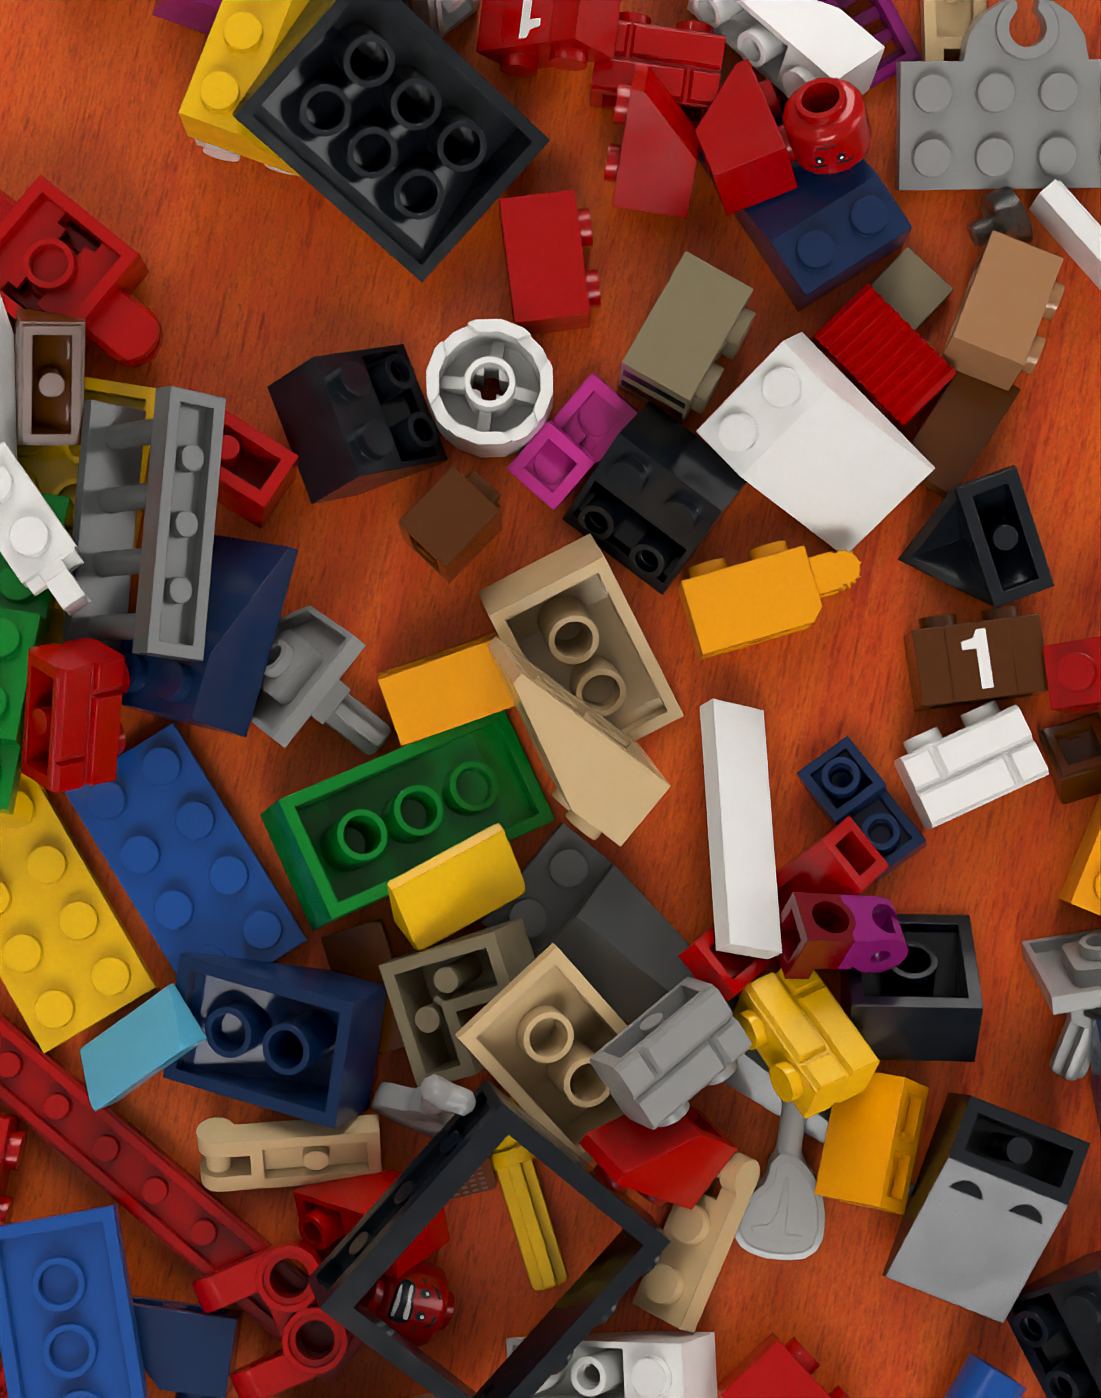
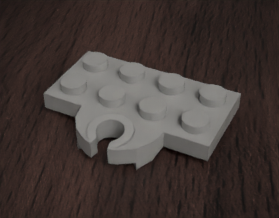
[895,0,1101,190]

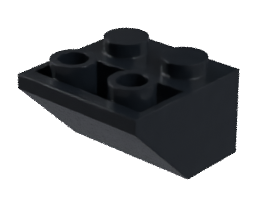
[267,344,448,504]
[562,401,747,595]
[1006,1250,1101,1398]

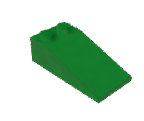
[260,710,555,931]

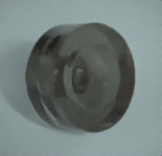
[967,186,1033,248]

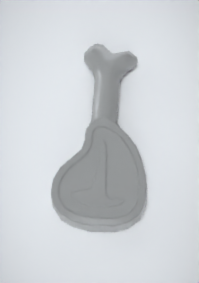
[371,1074,476,1138]
[735,1100,825,1261]

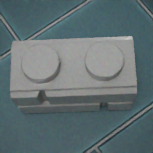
[589,976,752,1130]

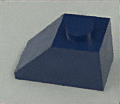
[132,1295,243,1398]

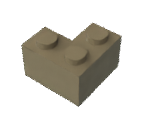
[379,918,535,1087]

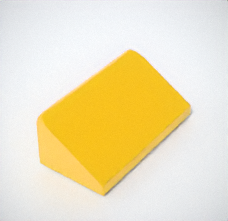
[387,823,526,951]

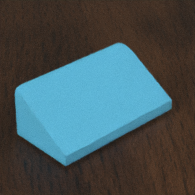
[79,983,207,1112]

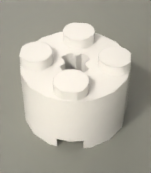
[426,319,553,458]

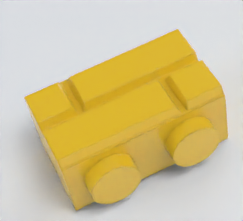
[732,968,880,1119]

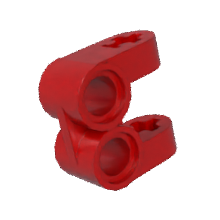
[191,1238,352,1398]

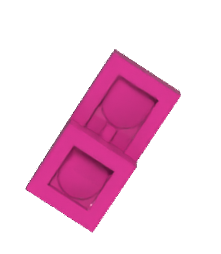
[507,373,639,510]

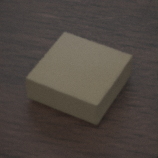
[871,247,954,330]

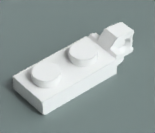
[0,441,91,616]

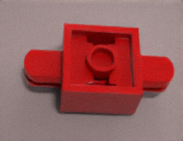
[0,174,163,368]

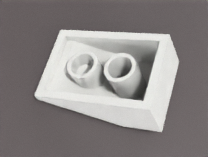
[696,332,935,552]

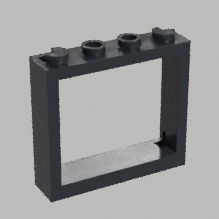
[307,1079,671,1398]

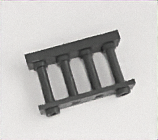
[62,386,226,661]

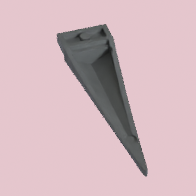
[480,822,915,1197]

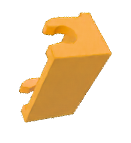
[377,632,515,746]
[814,1072,929,1215]

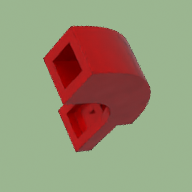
[678,816,890,1002]

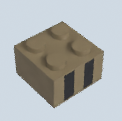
[618,251,756,424]

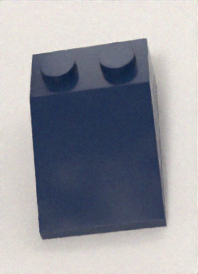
[697,98,912,312]
[119,535,298,737]
[163,952,387,1129]

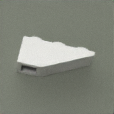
[687,0,885,99]
[506,1331,718,1398]

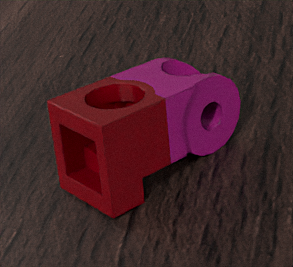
[778,892,908,979]

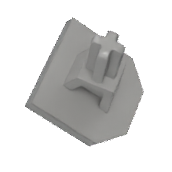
[251,605,391,755]
[1021,929,1101,1081]

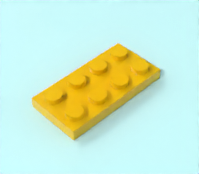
[0,773,159,1053]

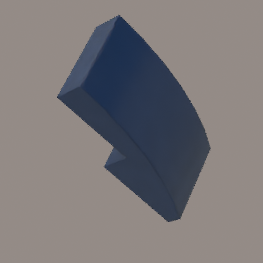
[797,735,926,883]

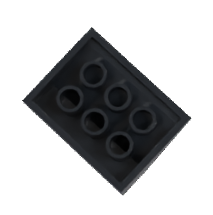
[232,0,550,282]

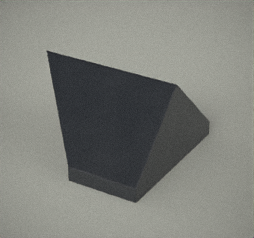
[898,465,1054,608]

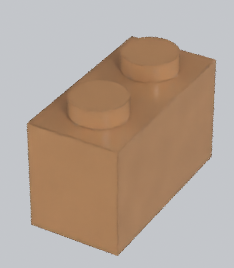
[941,230,1065,391]

